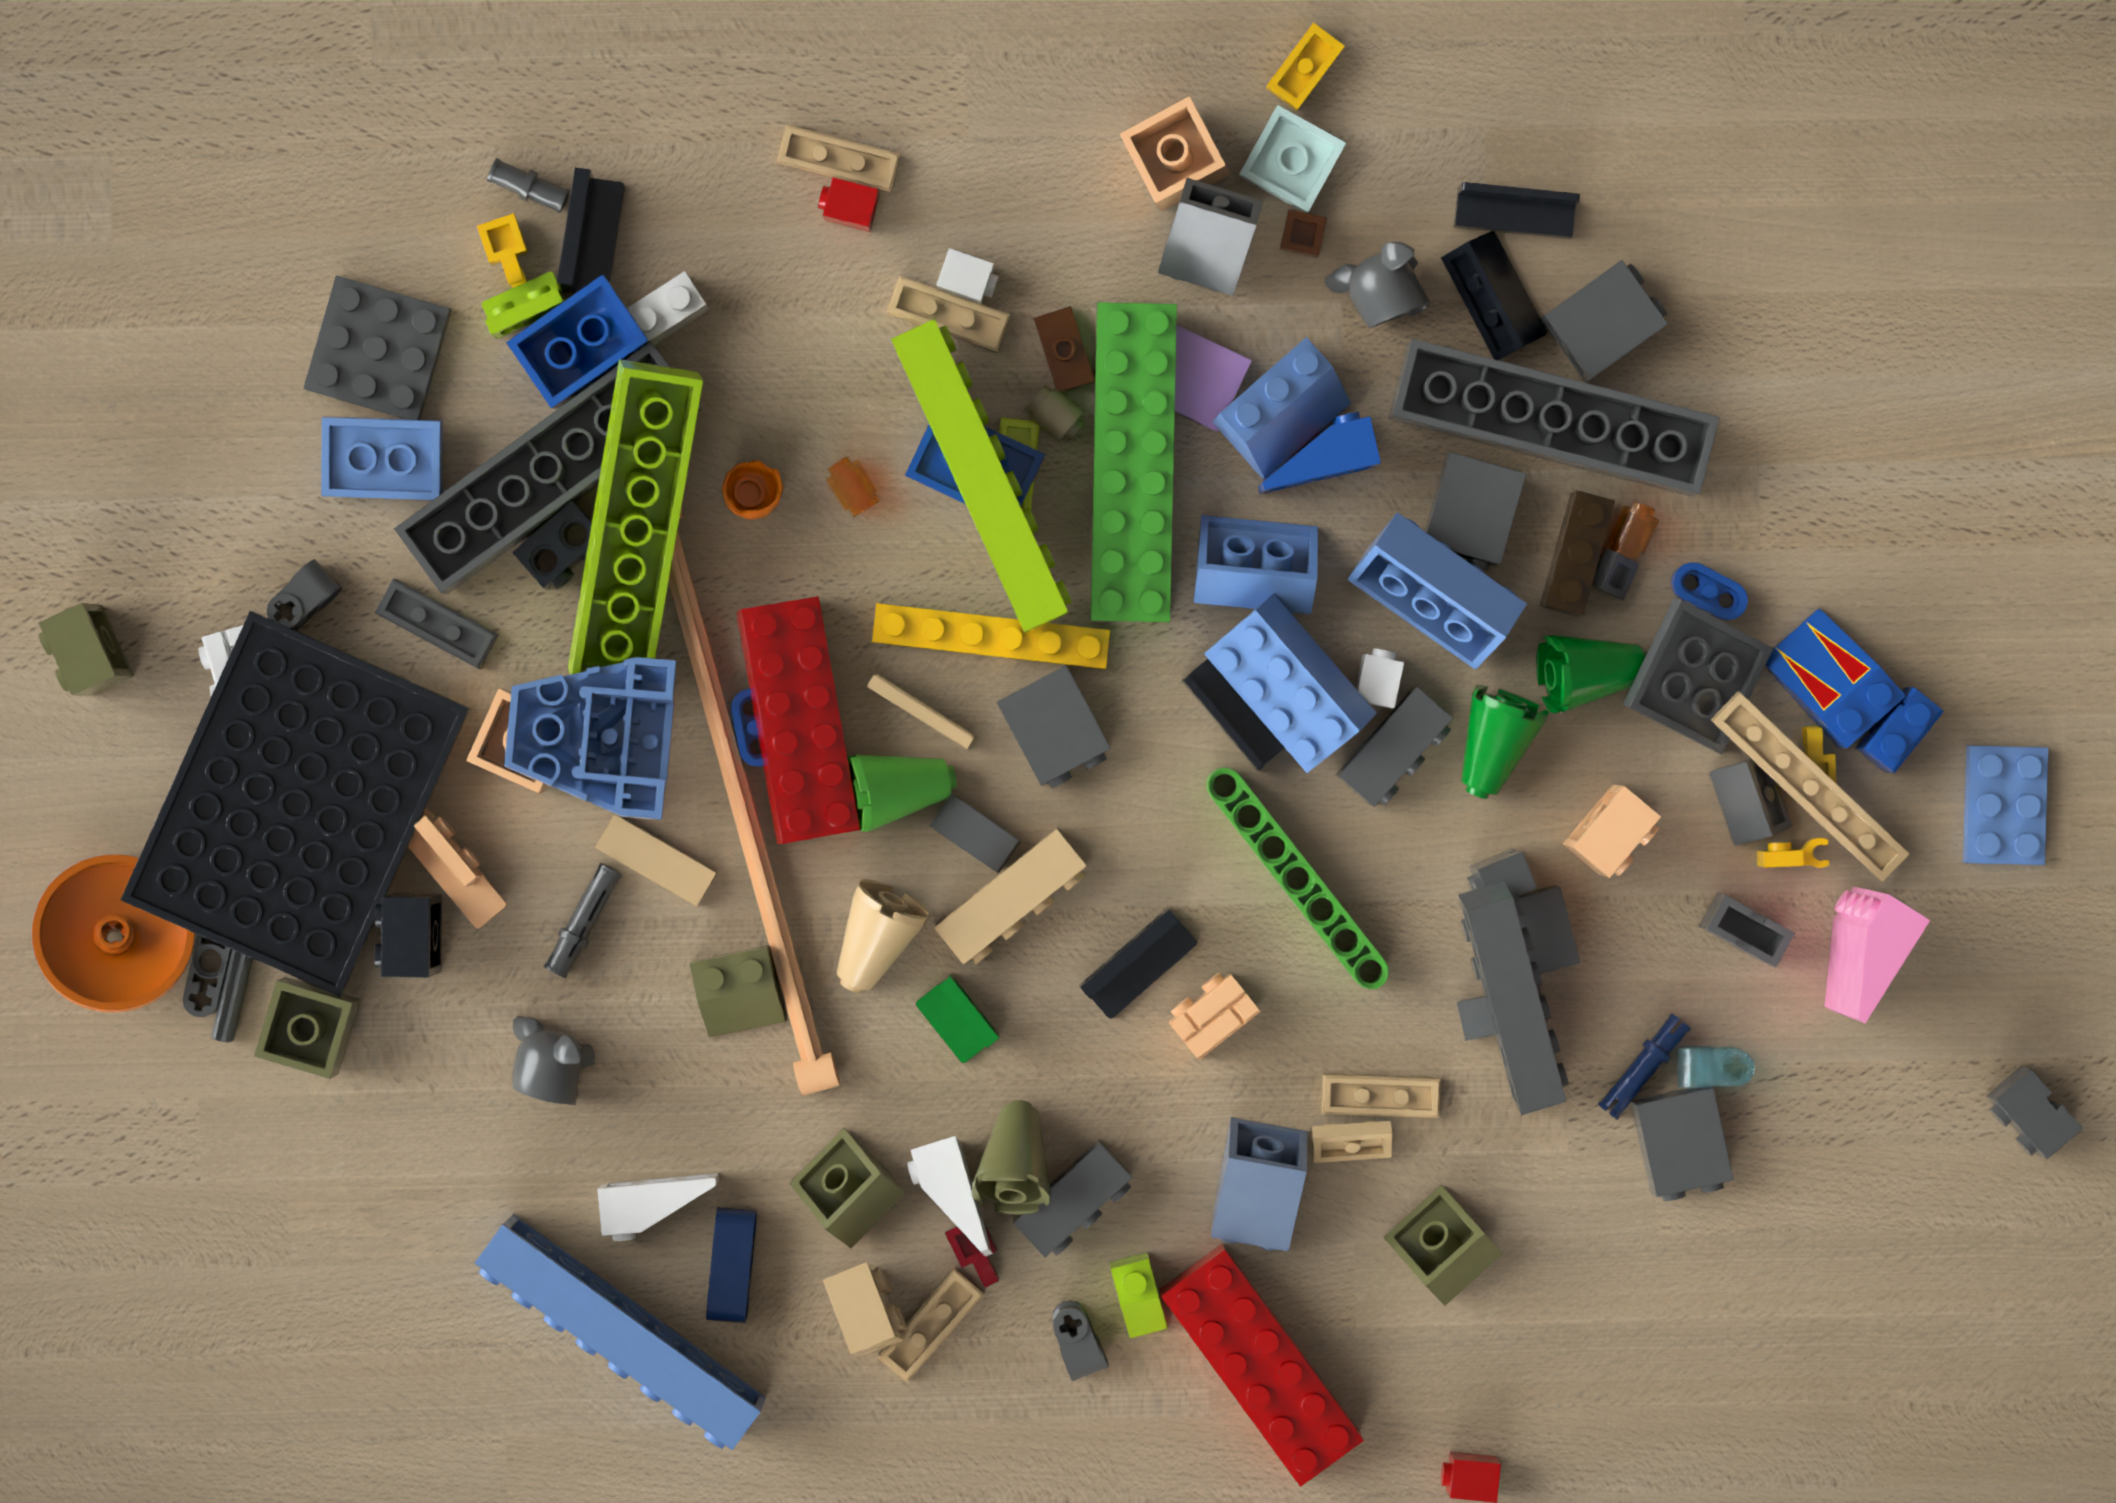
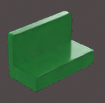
[916,974,1000,1063]

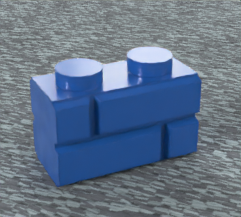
[1855,687,1944,773]

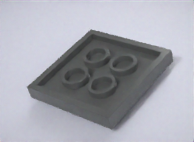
[303,275,452,420]
[1622,598,1773,754]

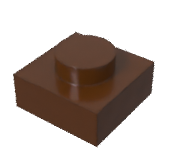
[1280,209,1327,258]

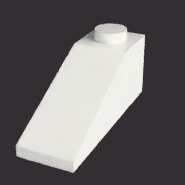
[907,1136,993,1256]
[597,1173,719,1241]

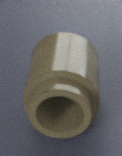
[1025,385,1085,442]

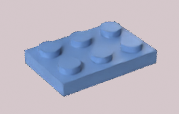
[321,416,443,500]
[1963,745,2048,865]

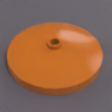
[32,854,195,1013]

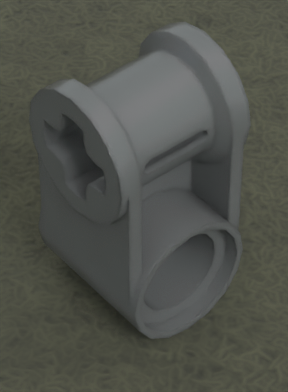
[267,559,343,630]
[1052,1300,1109,1381]

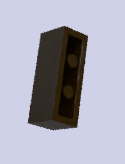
[1539,490,1615,616]

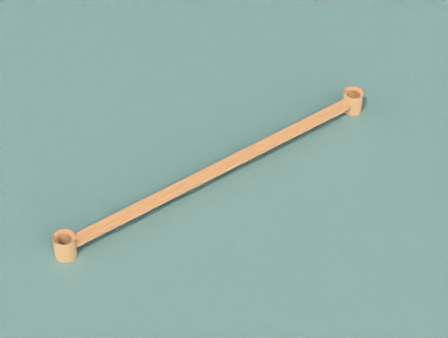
[668,507,841,1096]

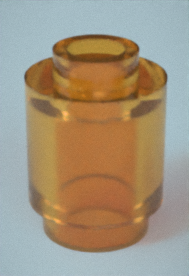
[825,457,880,518]
[1608,501,1660,562]

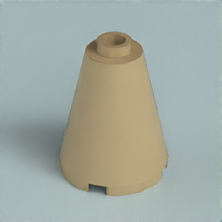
[836,879,929,993]

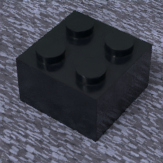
[374,893,442,978]

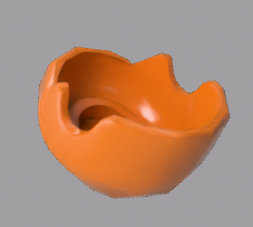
[721,460,783,520]

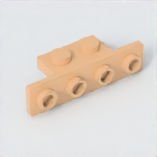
[408,806,507,929]

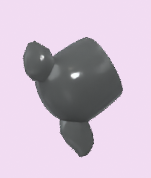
[1325,241,1430,328]
[512,1016,595,1105]

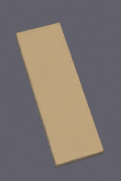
[776,124,901,194]
[886,276,1011,353]
[867,674,975,749]
[595,814,717,907]
[1321,1074,1441,1118]
[877,1267,985,1382]

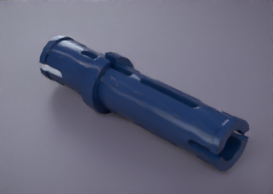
[1598,1013,1691,1120]

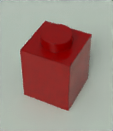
[818,177,880,232]
[1440,1451,1501,1503]

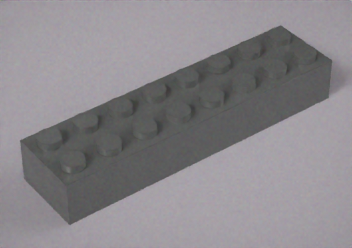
[1388,339,1720,497]
[394,342,702,594]

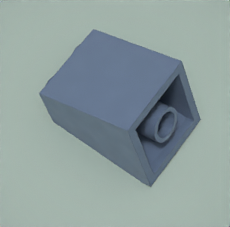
[1211,1117,1308,1251]

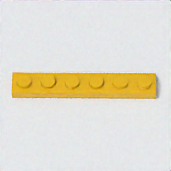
[872,603,1110,669]

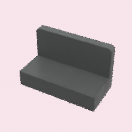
[1710,758,1793,845]

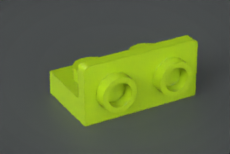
[482,272,566,339]

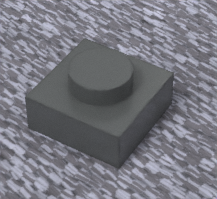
[1592,549,1639,601]

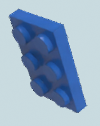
[905,425,1046,507]

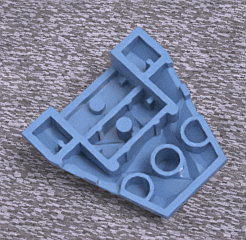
[504,657,676,820]

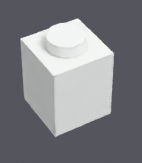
[936,248,999,304]
[1355,648,1404,709]

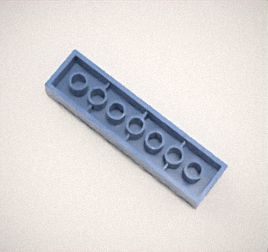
[475,1214,766,1450]

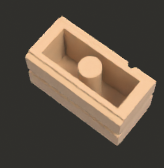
[1169,972,1261,1060]

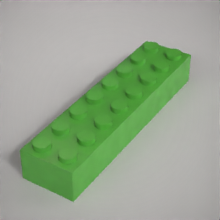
[1090,302,1177,622]

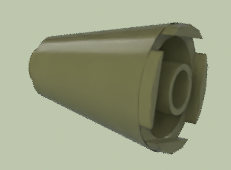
[972,1100,1051,1215]

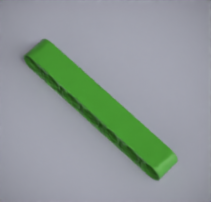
[1206,767,1389,989]

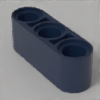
[706,1207,757,1324]

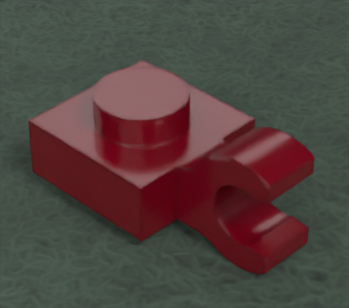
[945,1223,1000,1288]

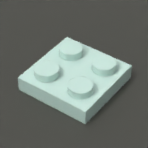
[1239,105,1346,213]

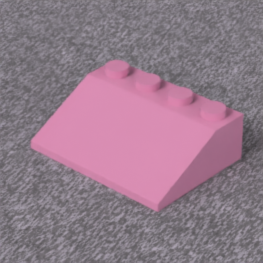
[1824,887,1930,1023]

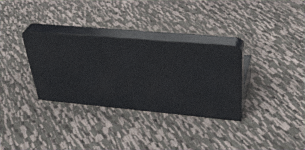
[557,167,625,294]
[1453,182,1580,239]
[1441,231,1547,360]
[1181,658,1285,771]
[1079,907,1197,1019]

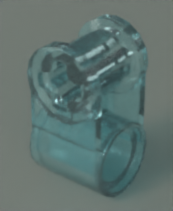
[1677,1046,1755,1088]

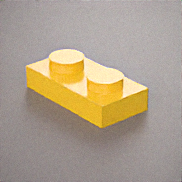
[1266,22,1345,112]

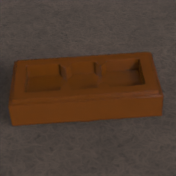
[1034,306,1095,393]

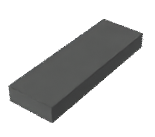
[375,578,499,669]

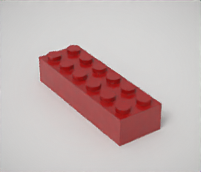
[736,596,860,844]
[1159,1243,1364,1487]

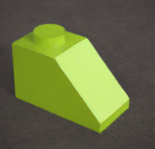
[1110,1252,1168,1338]

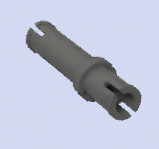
[544,863,622,978]

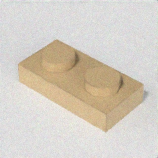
[1312,1121,1392,1163]

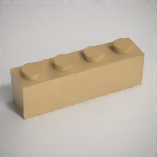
[934,828,1087,965]

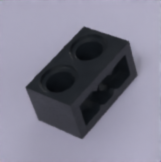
[512,500,592,590]

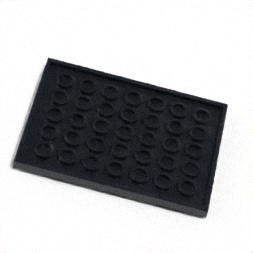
[120,611,470,997]

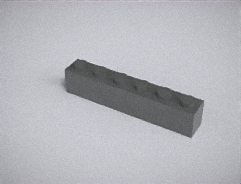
[1458,881,1569,1116]

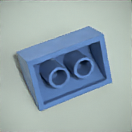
[1212,337,1351,480]
[1194,515,1318,614]

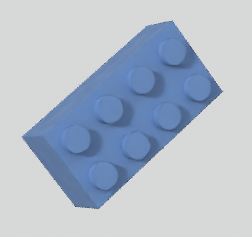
[1347,512,1527,670]
[1204,594,1377,773]

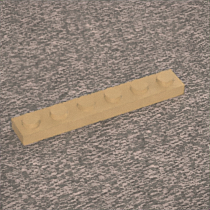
[1710,691,1910,882]

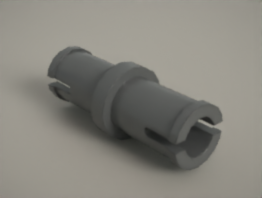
[487,158,570,213]

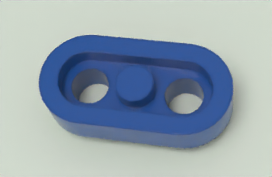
[1671,563,1748,620]
[730,689,764,767]

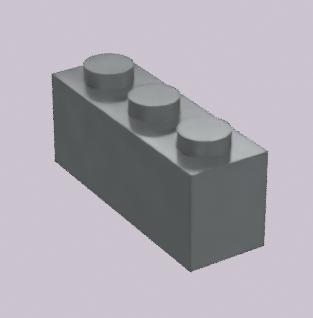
[1336,687,1452,807]
[1013,1139,1132,1258]

